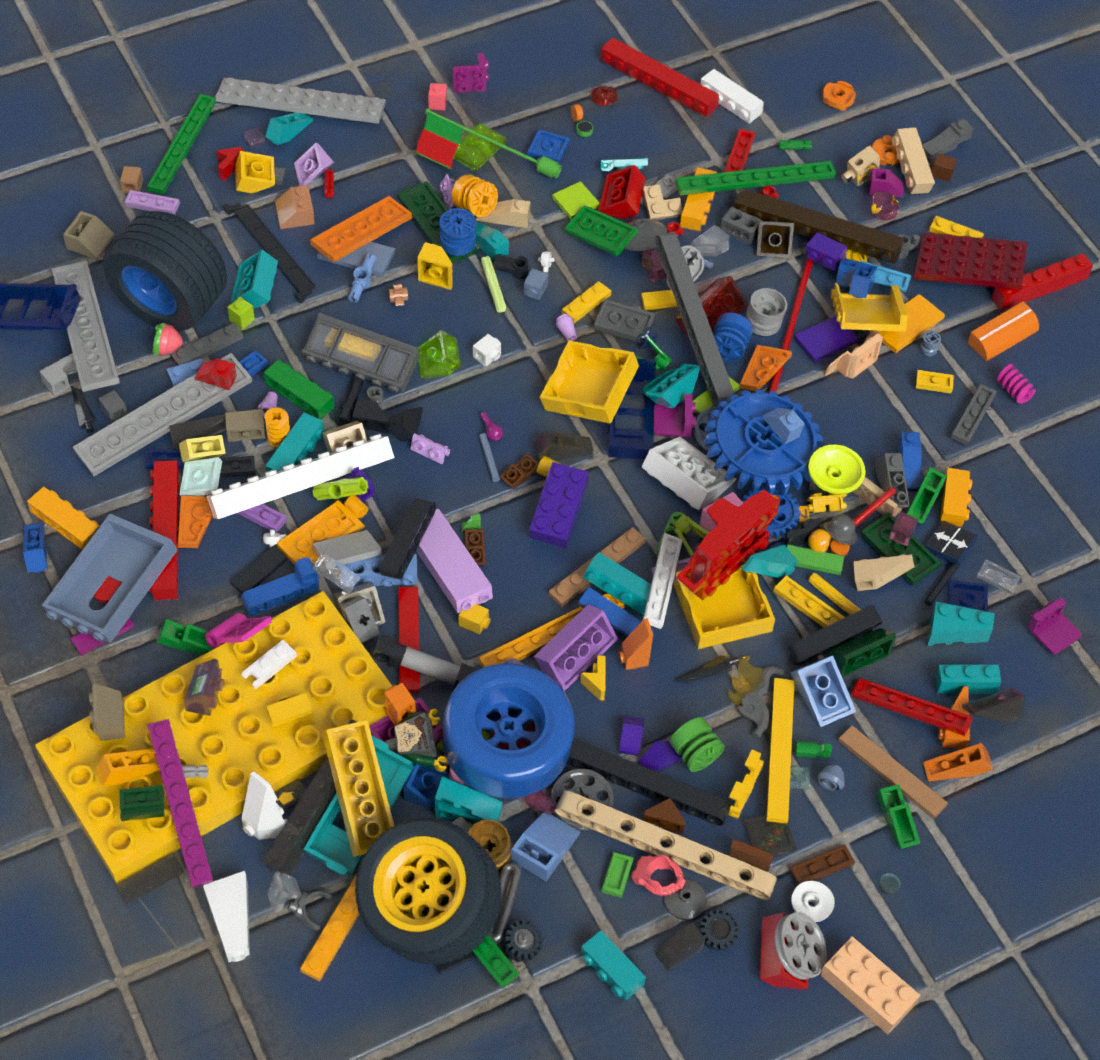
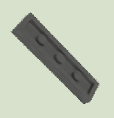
[171,322,244,366]
[951,384,997,446]

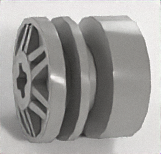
[745,288,787,336]

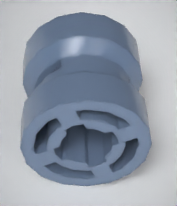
[920,331,941,356]

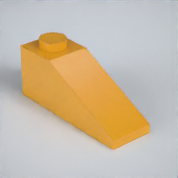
[95,749,159,787]

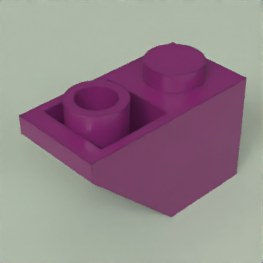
[869,168,903,197]

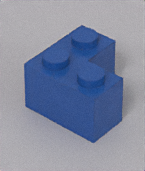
[836,258,877,298]

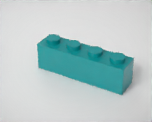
[265,412,325,472]
[582,552,651,615]

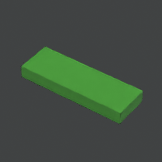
[787,545,844,576]

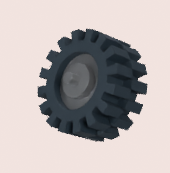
[502,920,544,963]

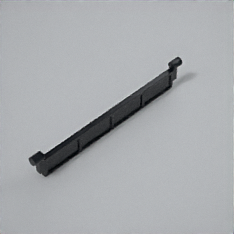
[223,203,316,303]

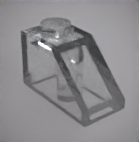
[691,225,730,257]
[312,552,360,594]

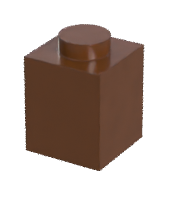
[930,153,957,182]

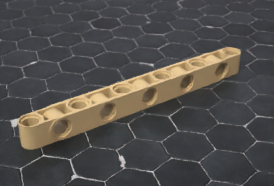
[555,791,777,900]

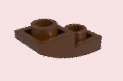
[499,453,539,489]
[465,529,486,566]

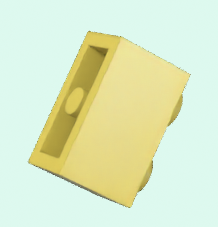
[179,435,225,462]

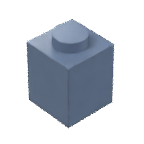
[524,269,548,300]

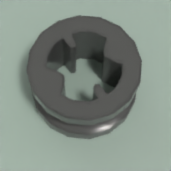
[367,386,383,404]

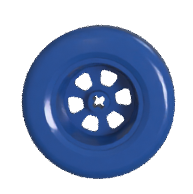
[442,663,575,798]

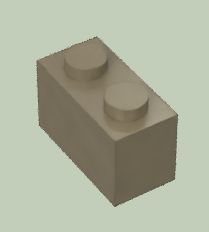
[225,409,266,442]

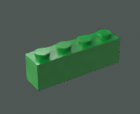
[263,359,334,420]

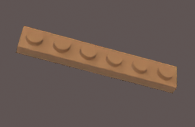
[548,527,646,608]

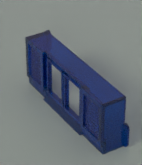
[0,283,81,330]
[608,359,656,459]

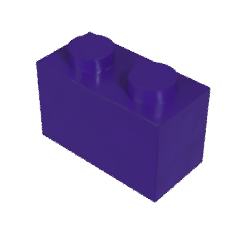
[805,232,847,271]

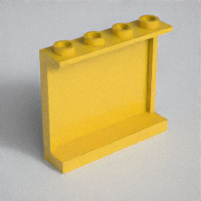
[831,283,908,332]

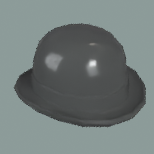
[823,514,857,545]

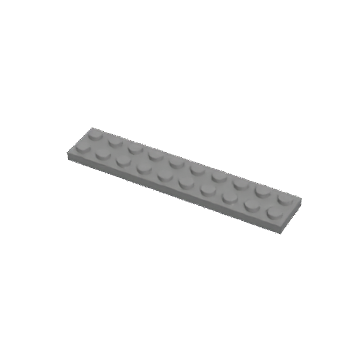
[216,78,386,124]
[52,261,120,392]
[73,353,252,477]

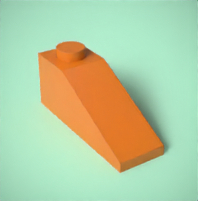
[618,618,653,670]
[938,686,970,749]
[923,743,993,782]

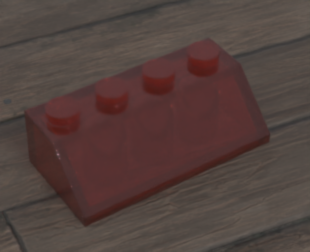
[675,276,748,337]

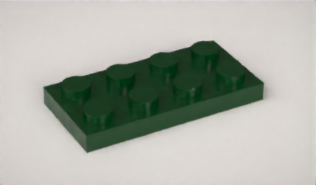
[860,512,941,586]

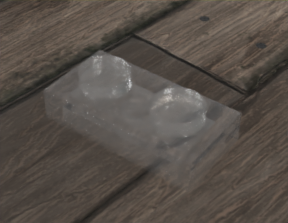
[977,559,1021,595]

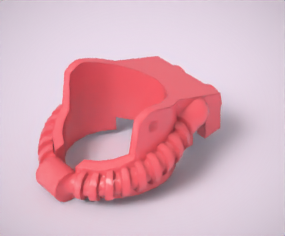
[632,855,686,896]

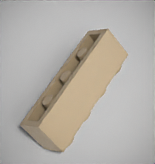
[892,128,935,194]

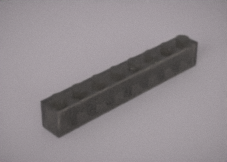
[261,719,376,880]

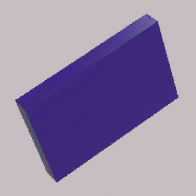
[794,316,859,363]

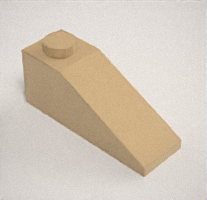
[476,199,531,228]

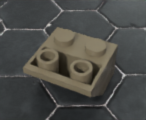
[63,211,115,260]
[89,684,125,741]

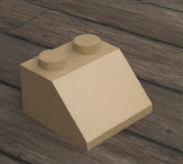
[322,421,367,454]

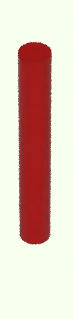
[853,486,897,527]

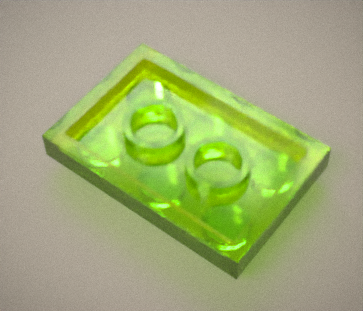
[453,123,506,171]

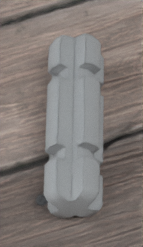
[181,765,208,778]

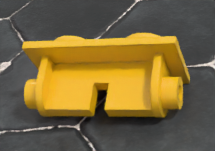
[806,493,847,513]

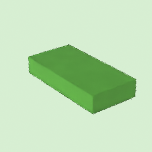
[601,852,634,898]

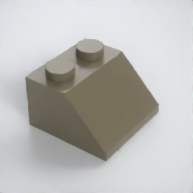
[333,582,386,625]

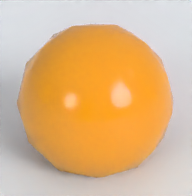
[808,529,831,552]

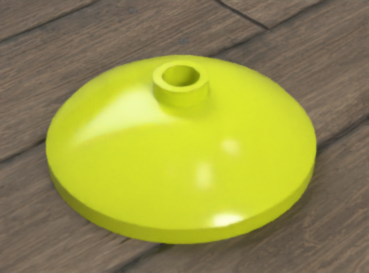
[808,445,865,494]

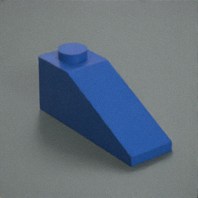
[897,432,921,491]
[23,523,48,573]

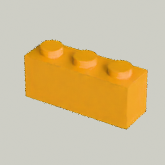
[940,468,972,527]

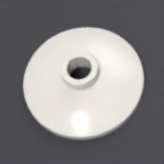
[791,881,834,922]

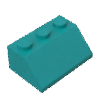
[230,250,278,308]

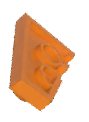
[740,345,792,391]
[178,496,213,548]

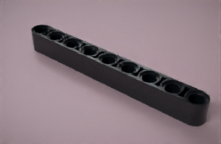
[566,738,731,826]

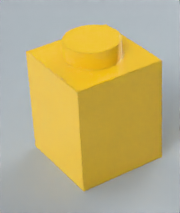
[459,604,491,634]

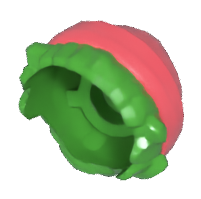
[152,323,183,356]

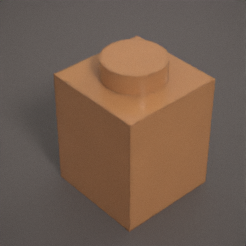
[120,166,143,194]

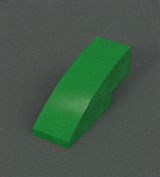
[906,467,947,525]
[156,619,213,655]
[876,784,921,849]

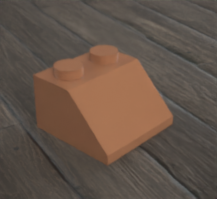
[275,185,314,229]

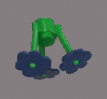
[633,326,672,370]

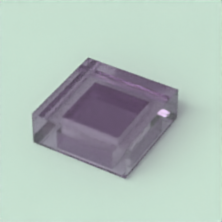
[242,127,265,148]

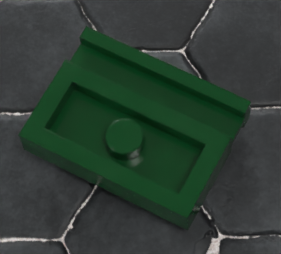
[120,785,165,821]

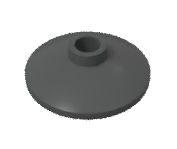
[664,879,707,920]

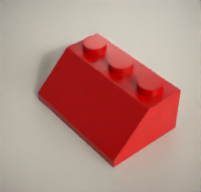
[598,165,646,219]
[760,913,809,990]

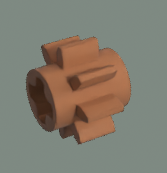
[389,284,408,306]

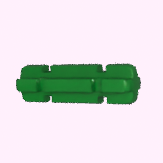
[779,140,812,150]

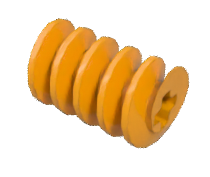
[265,407,290,448]

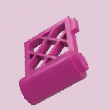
[206,613,272,649]

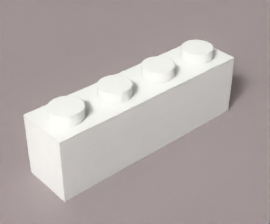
[700,69,764,124]

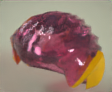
[870,191,900,221]

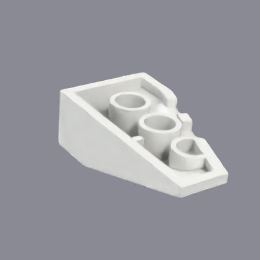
[242,771,292,840]

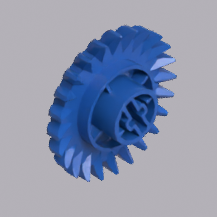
[703,389,824,495]

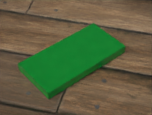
[564,205,638,257]

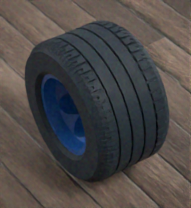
[103,211,227,331]

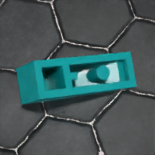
[266,112,313,145]
[476,222,509,261]
[742,545,799,578]

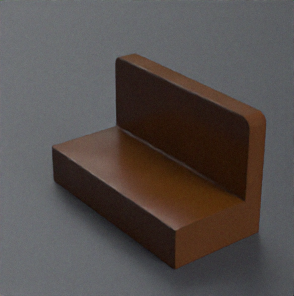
[728,839,774,872]

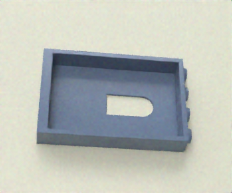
[42,514,177,644]

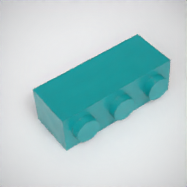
[935,665,1001,694]
[581,930,646,1001]

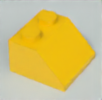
[235,151,275,193]
[418,242,452,290]

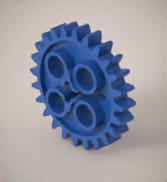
[742,485,801,540]

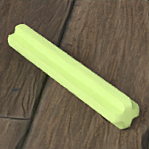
[481,256,506,313]

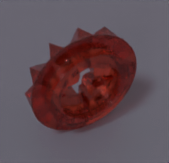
[591,85,618,106]

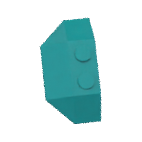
[641,363,700,408]

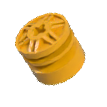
[451,175,498,217]

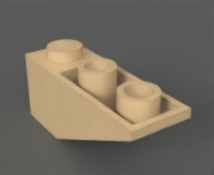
[854,554,914,591]

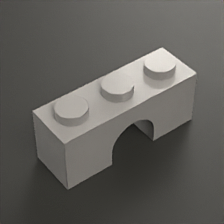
[39,353,78,396]

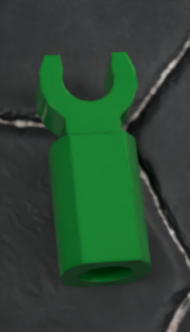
[795,741,832,758]

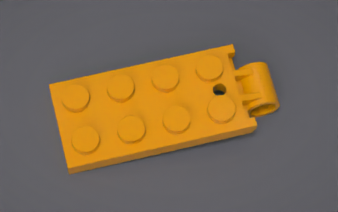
[277,495,369,565]

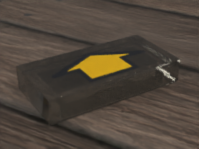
[274,779,309,812]

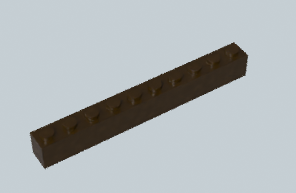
[734,188,904,264]

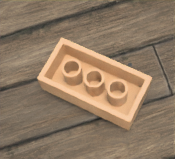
[821,937,920,1035]

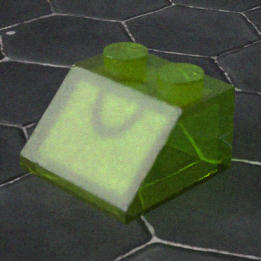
[418,330,461,378]

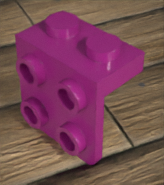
[453,53,489,93]
[654,394,696,437]
[1027,598,1082,655]

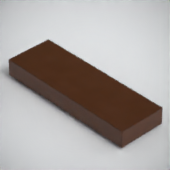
[789,844,855,886]

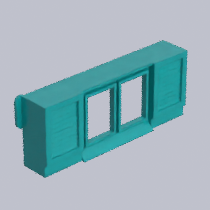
[304,736,414,877]

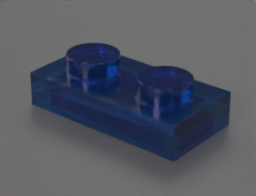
[145,449,184,470]

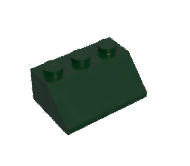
[828,628,897,678]

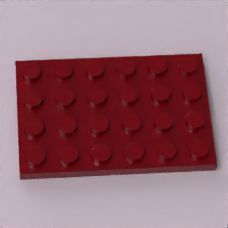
[914,233,1028,289]

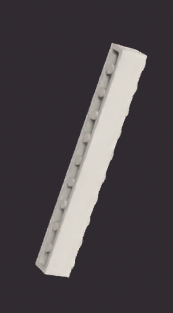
[207,434,394,519]

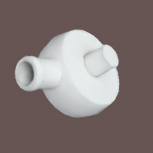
[538,251,555,273]
[263,529,287,547]

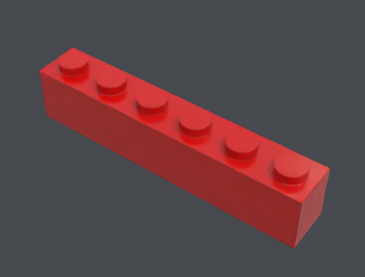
[992,253,1093,311]

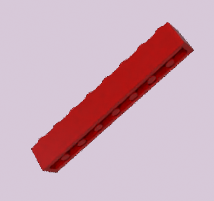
[600,37,720,117]
[149,460,179,600]

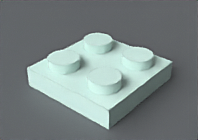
[179,457,222,496]

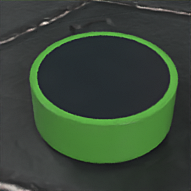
[576,121,593,137]

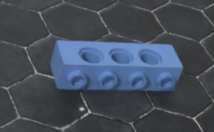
[338,554,418,588]

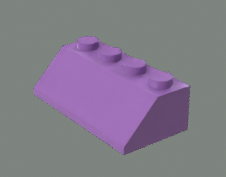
[534,605,618,691]

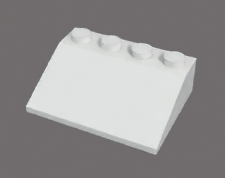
[642,437,737,510]

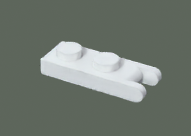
[241,640,297,689]

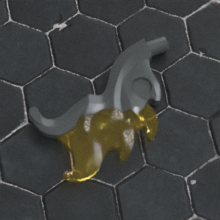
[728,656,784,738]

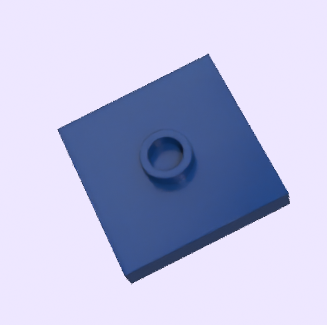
[527,129,570,163]

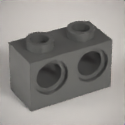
[720,207,762,245]

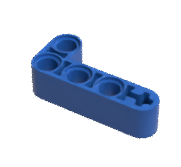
[241,558,320,616]

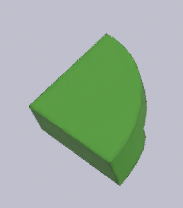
[461,514,481,533]

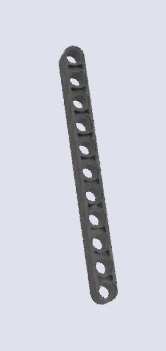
[655,232,734,407]

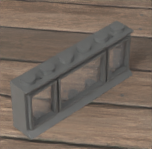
[301,312,420,393]

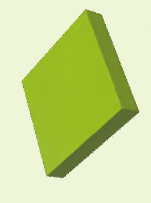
[552,181,600,220]

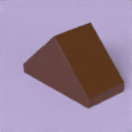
[643,798,686,834]

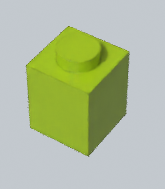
[227,297,255,330]

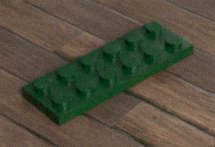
[397,181,478,264]

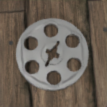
[775,912,827,980]

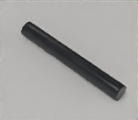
[924,562,960,606]

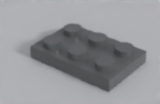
[594,299,656,344]

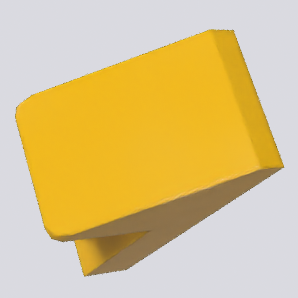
[580,655,605,701]

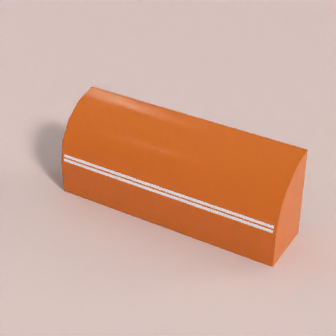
[968,302,1039,362]

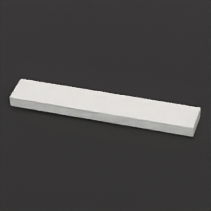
[643,533,683,629]

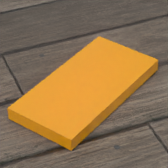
[870,294,945,354]

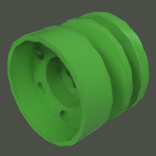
[670,717,725,772]

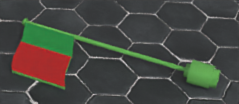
[417,108,562,178]

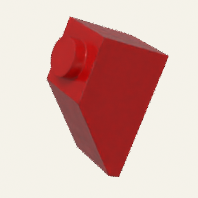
[195,358,237,390]

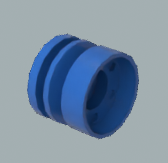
[439,208,476,256]
[712,313,753,361]

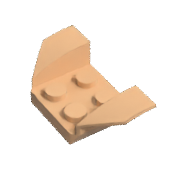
[825,330,883,379]

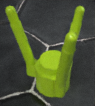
[674,514,709,556]

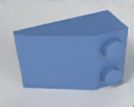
[790,656,856,727]

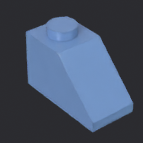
[763,408,805,444]

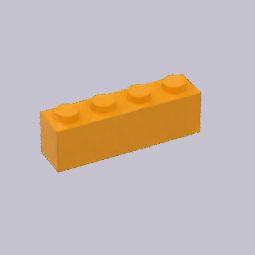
[680,167,717,232]
[27,487,100,550]

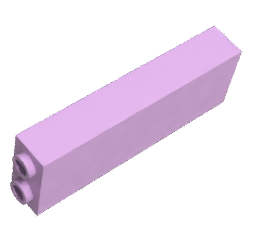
[416,509,493,613]

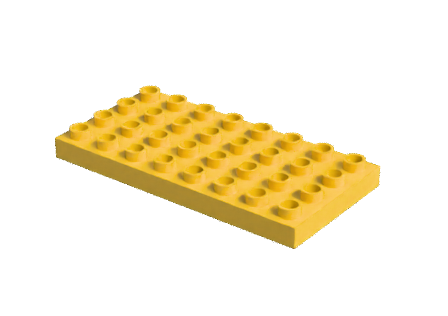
[35,591,392,884]

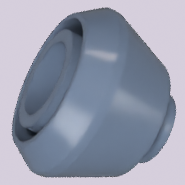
[817,764,844,791]

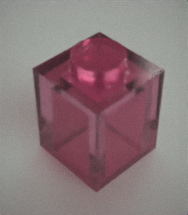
[890,512,919,546]

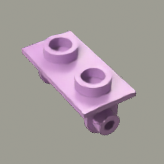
[440,174,457,210]
[410,433,450,464]

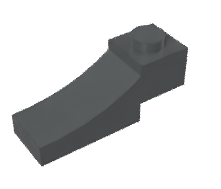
[922,118,974,160]

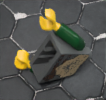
[386,709,447,772]

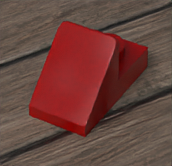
[217,147,243,181]

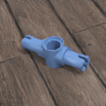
[348,253,377,303]

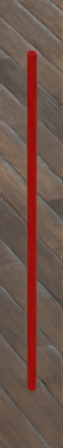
[768,258,813,394]

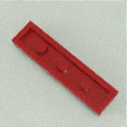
[724,129,756,172]

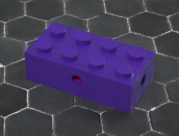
[529,462,589,548]

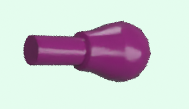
[480,412,503,441]

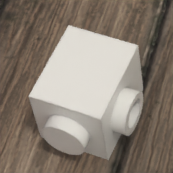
[473,334,501,367]

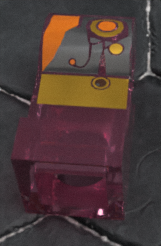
[641,248,667,282]

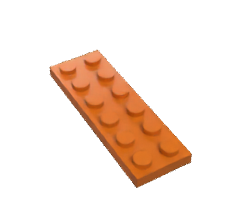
[310,196,412,263]

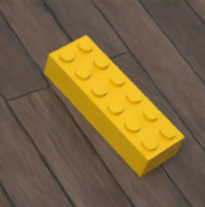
[322,720,394,857]

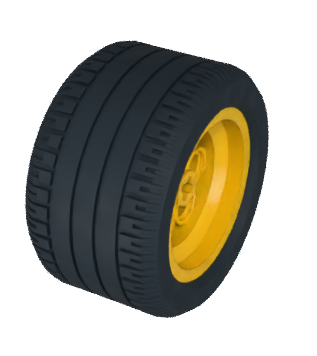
[355,817,502,964]

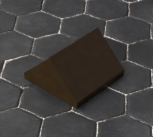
[756,221,794,258]

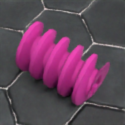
[997,364,1036,404]

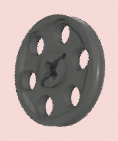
[551,769,613,830]

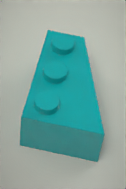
[927,602,995,646]
[435,777,503,826]

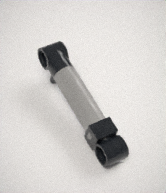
[373,635,475,689]

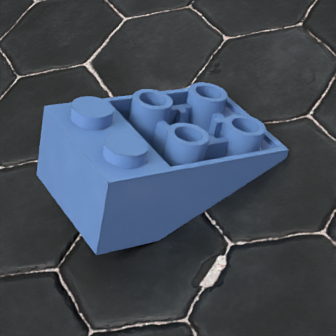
[511,811,580,882]

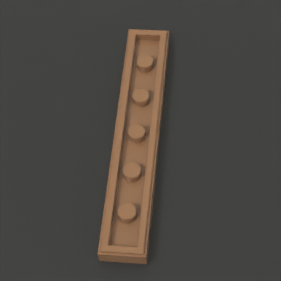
[838,726,948,819]

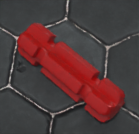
[324,169,334,198]

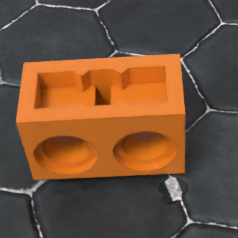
[384,683,416,726]

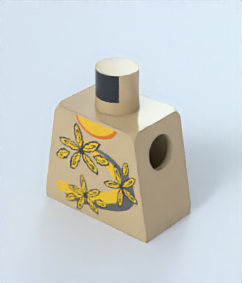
[841,146,880,186]

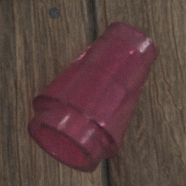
[525,790,556,815]

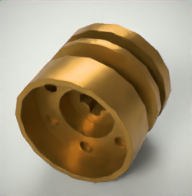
[468,820,513,871]

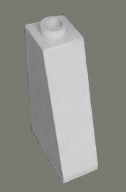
[203,871,250,962]

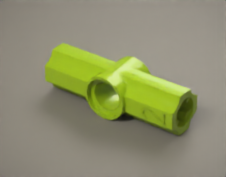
[312,477,368,500]

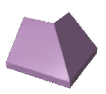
[294,143,334,186]

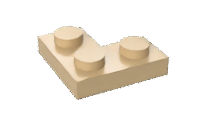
[642,184,683,220]

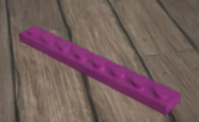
[148,719,213,888]

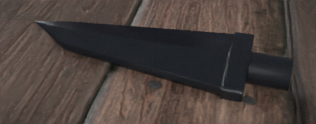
[71,386,97,433]
[673,655,739,682]

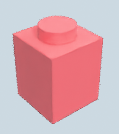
[429,83,447,111]

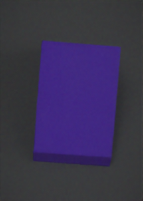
[619,716,645,756]
[638,741,683,773]

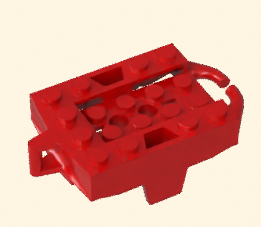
[676,489,780,601]

